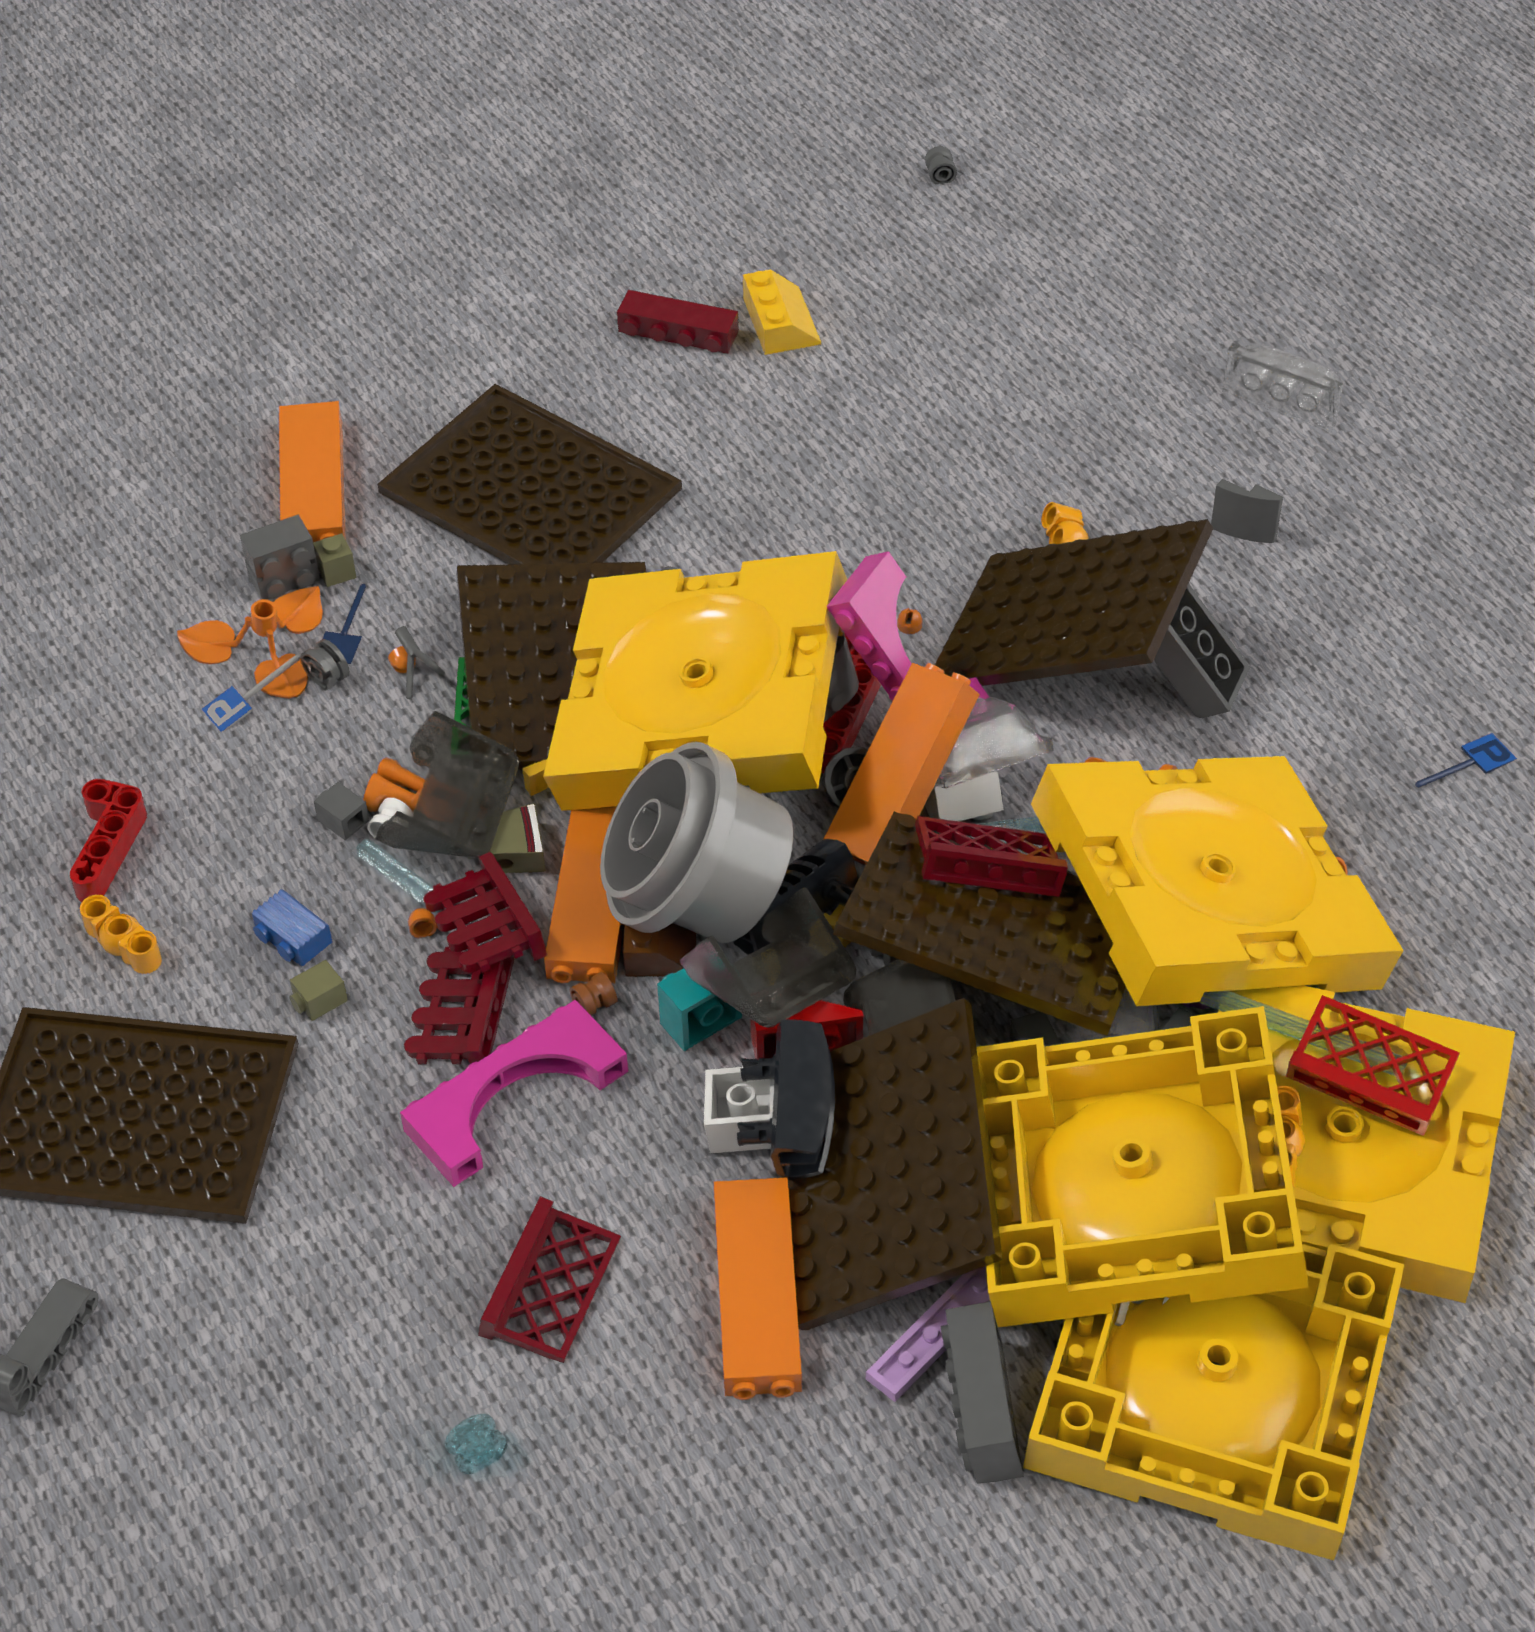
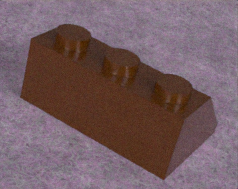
[623,923,696,977]

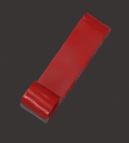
[70,779,147,902]

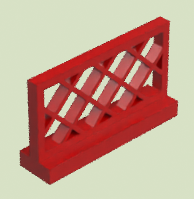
[1286,995,1460,1136]

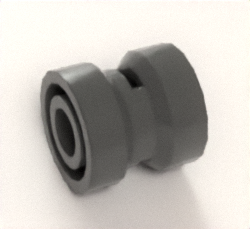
[925,146,957,184]

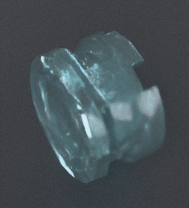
[444,1414,508,1474]

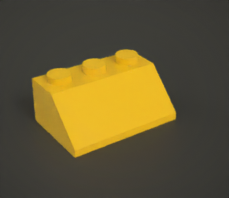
[743,269,821,355]

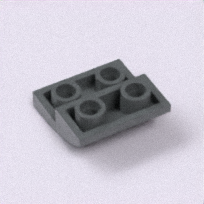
[1211,479,1283,543]

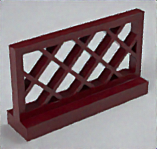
[915,816,1068,897]
[478,1196,621,1363]

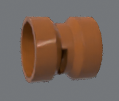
[570,972,618,1016]

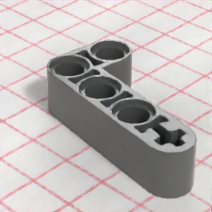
[0,1278,99,1417]

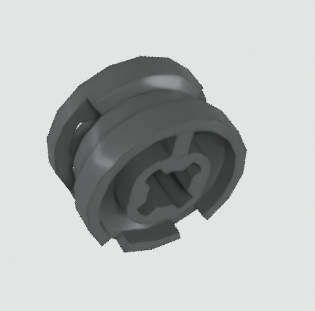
[300,639,350,691]

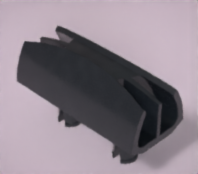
[733,839,858,964]
[737,1019,835,1181]

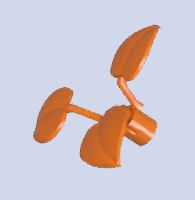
[177,586,323,699]

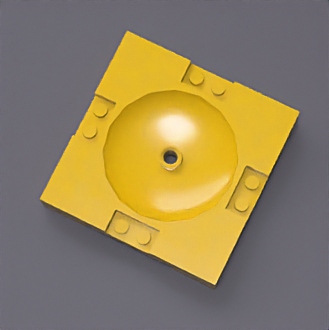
[543,551,847,811]
[1031,756,1404,1006]
[1218,985,1515,1303]
[976,1006,1309,1328]
[1023,1243,1405,1561]

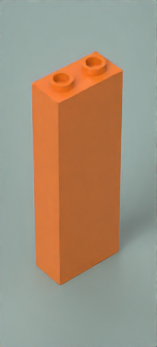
[279,401,346,542]
[823,663,980,865]
[544,806,625,984]
[714,1177,802,1400]

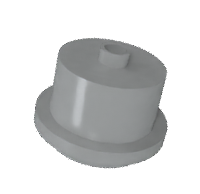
[600,742,793,943]

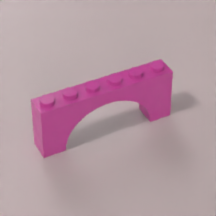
[827,551,993,754]
[400,1000,628,1187]

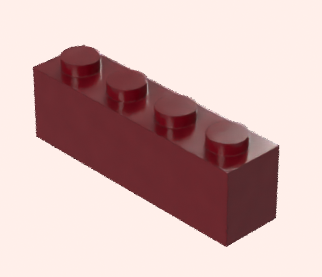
[617,290,739,354]

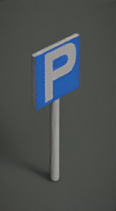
[202,654,300,732]

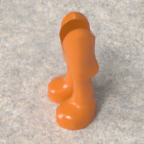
[363,757,468,825]

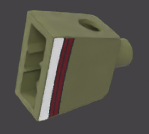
[465,803,546,873]

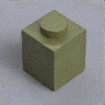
[313,533,357,587]
[289,959,348,1021]

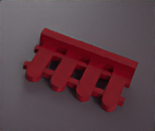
[423,852,548,973]
[404,938,515,1065]

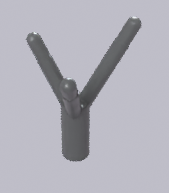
[395,626,445,699]

